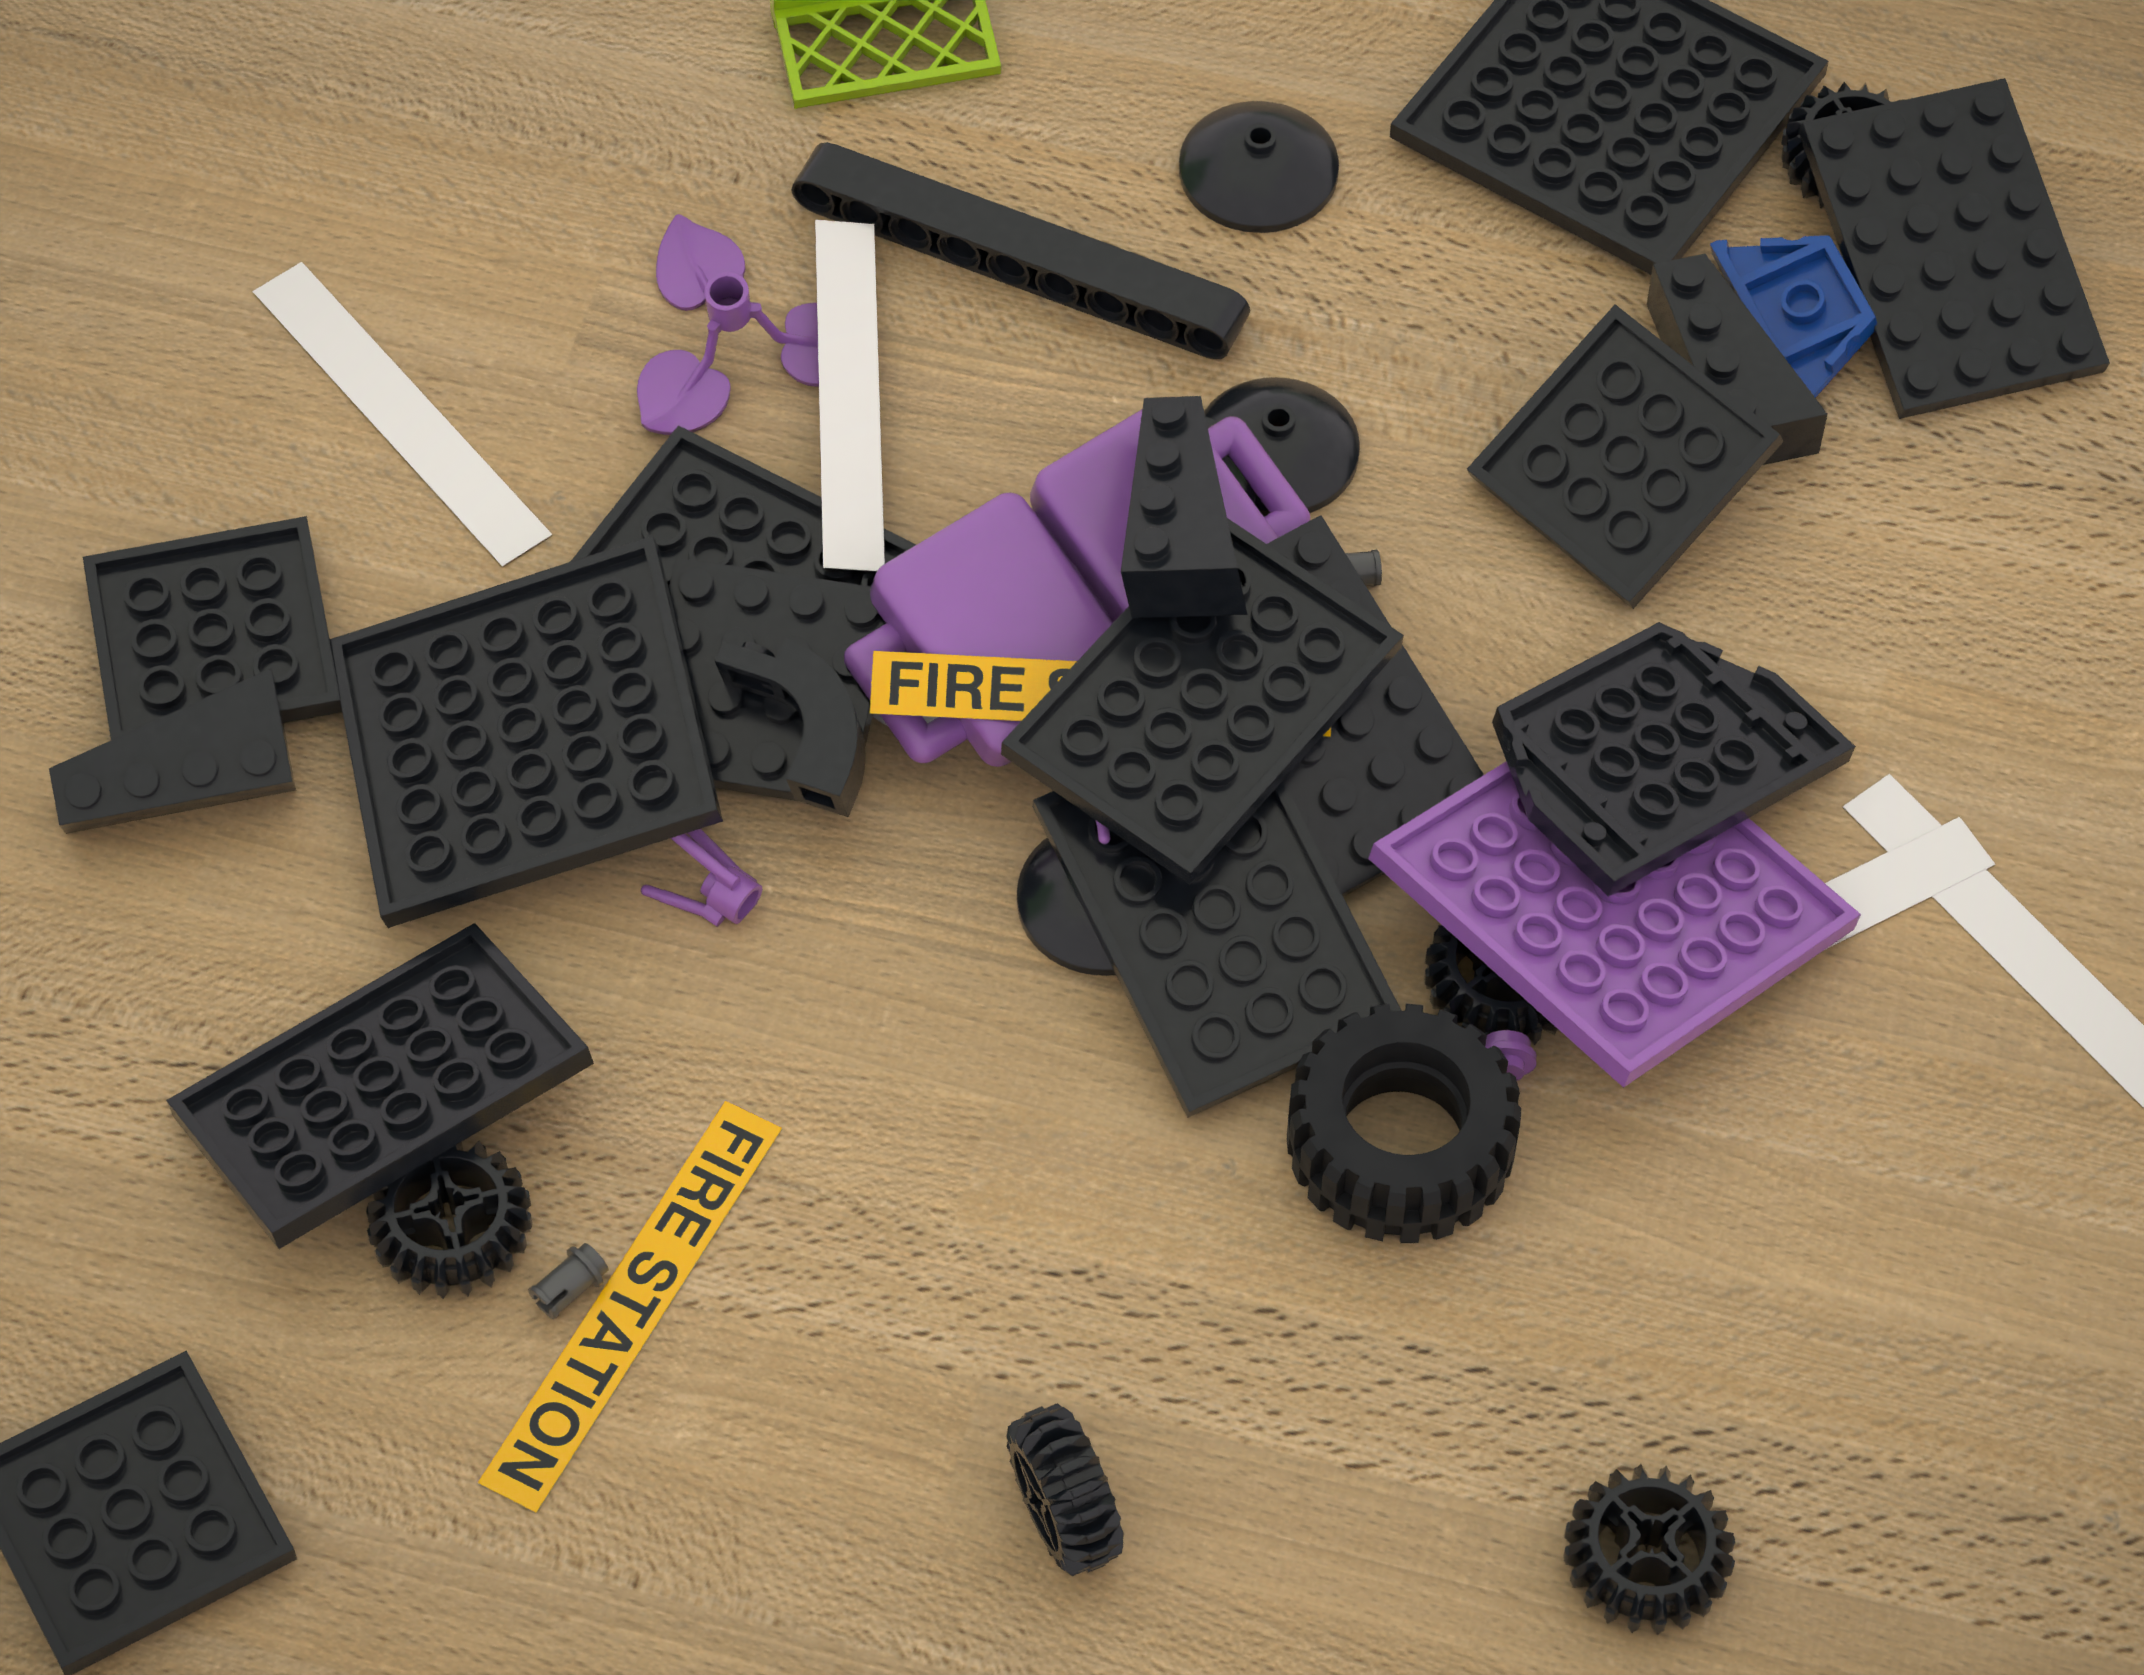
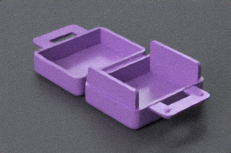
[844,409,1310,767]

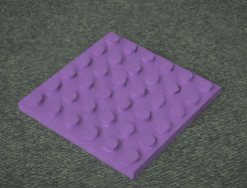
[1369,761,1861,1088]

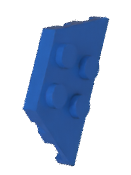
[1710,235,1877,398]

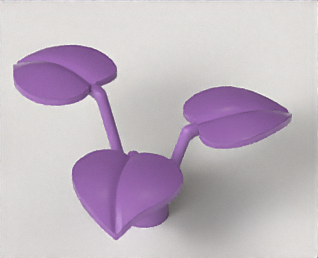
[637,214,819,435]

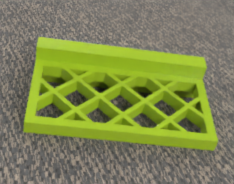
[770,0,1001,109]

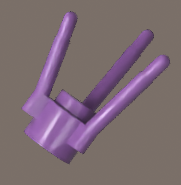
[641,829,763,927]

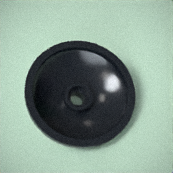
[1179,101,1339,233]
[1204,377,1360,517]
[1017,837,1116,976]

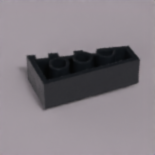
[1647,254,1828,465]
[1121,396,1248,618]
[49,668,296,834]

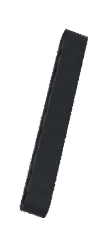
[791,142,1251,359]

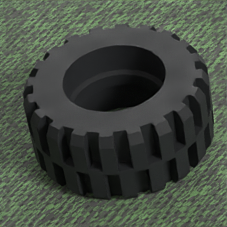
[1287,1003,1521,1243]

